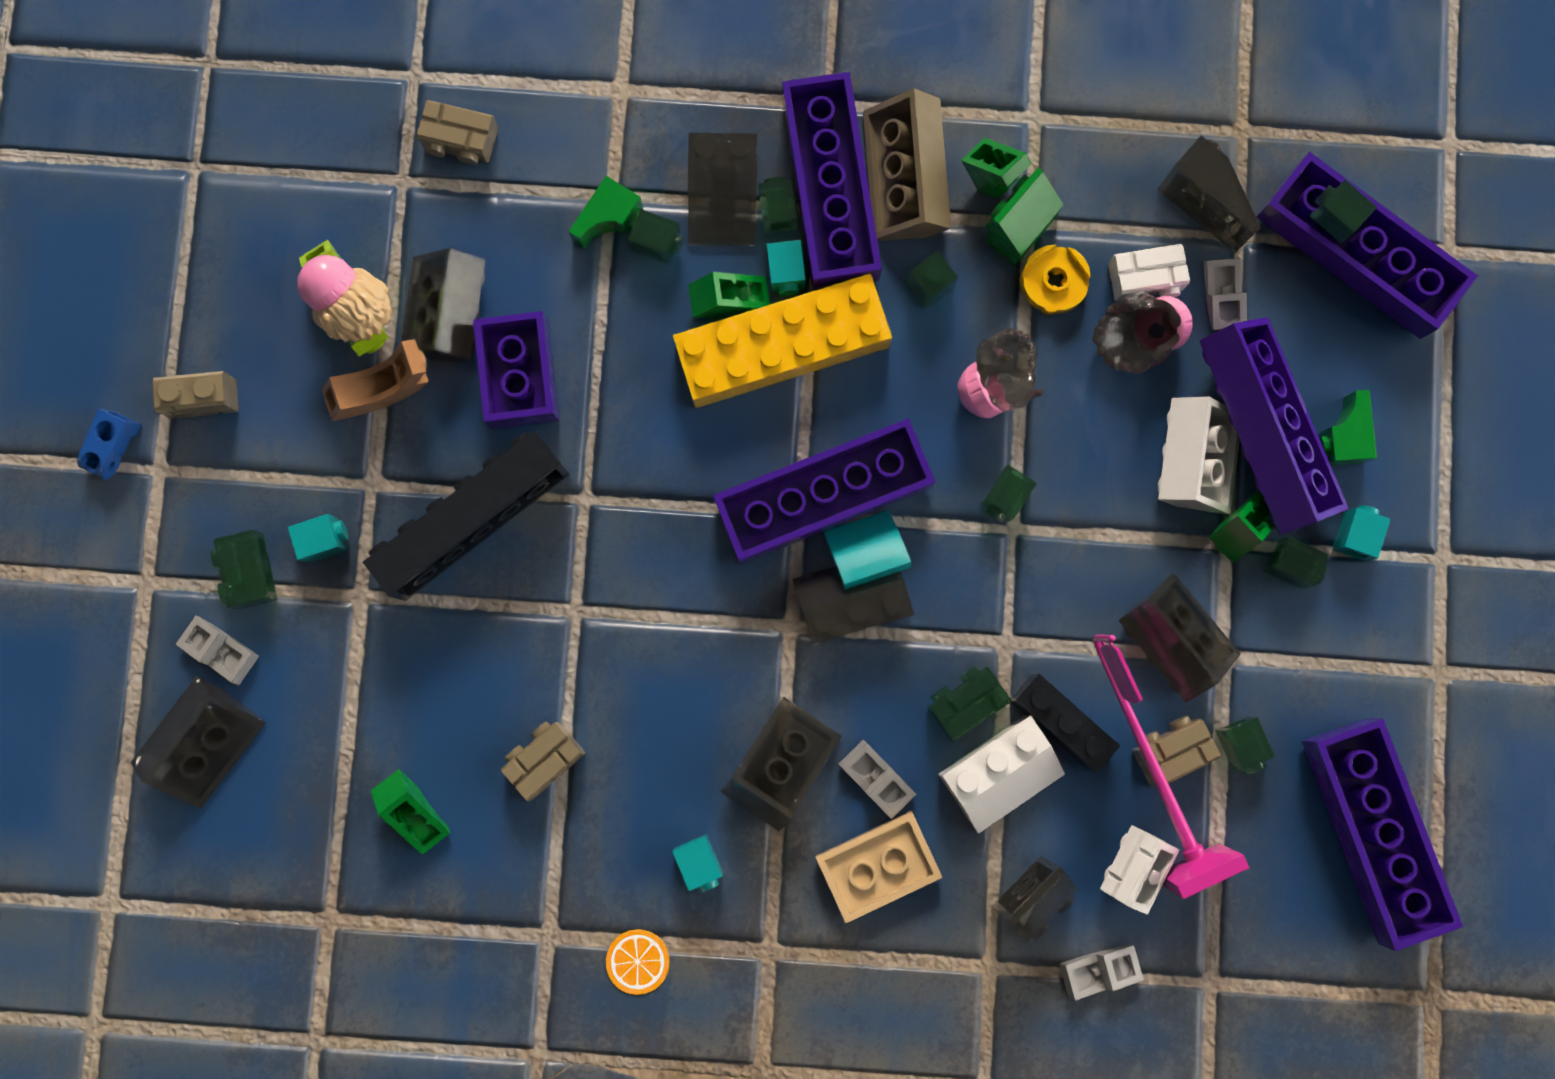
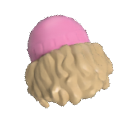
[297,255,392,342]

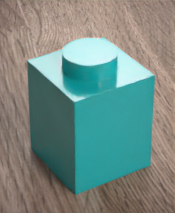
[767,240,806,296]
[1332,505,1391,562]
[288,514,349,563]
[672,834,723,893]

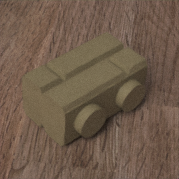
[417,100,498,165]
[153,371,239,419]
[1132,715,1221,789]
[501,721,586,802]

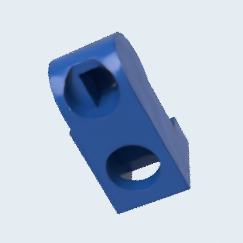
[77,409,142,480]

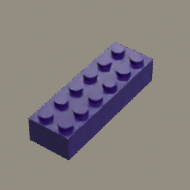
[782,72,882,291]
[1256,151,1478,339]
[1199,317,1349,535]
[713,418,936,564]
[1302,718,1463,951]

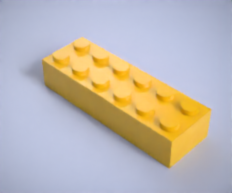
[673,273,892,409]

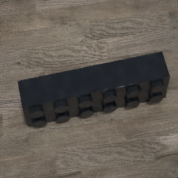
[363,430,570,601]

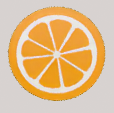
[606,929,670,995]

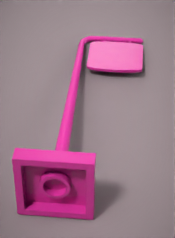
[1093,634,1249,899]

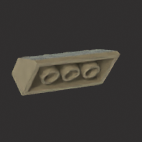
[863,88,951,241]

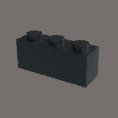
[1009,674,1120,773]

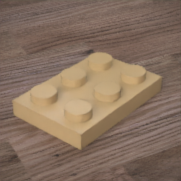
[815,811,943,923]

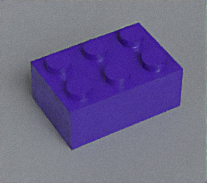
[473,311,560,429]

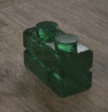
[211,530,278,610]
[927,665,1012,742]

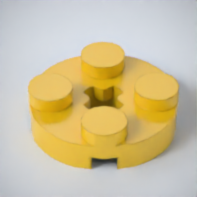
[1020,245,1090,315]

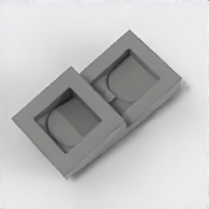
[1203,258,1247,330]
[176,615,259,685]
[839,739,917,819]
[1059,944,1144,1001]

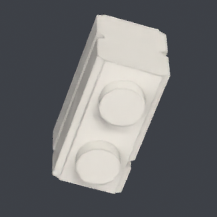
[1108,244,1190,305]
[1100,825,1179,915]

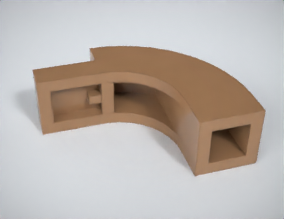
[321,339,429,421]

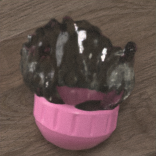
[1092,293,1193,373]
[958,328,1044,419]

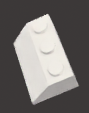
[1158,397,1240,514]
[938,715,1065,834]

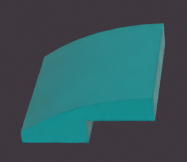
[823,510,912,589]

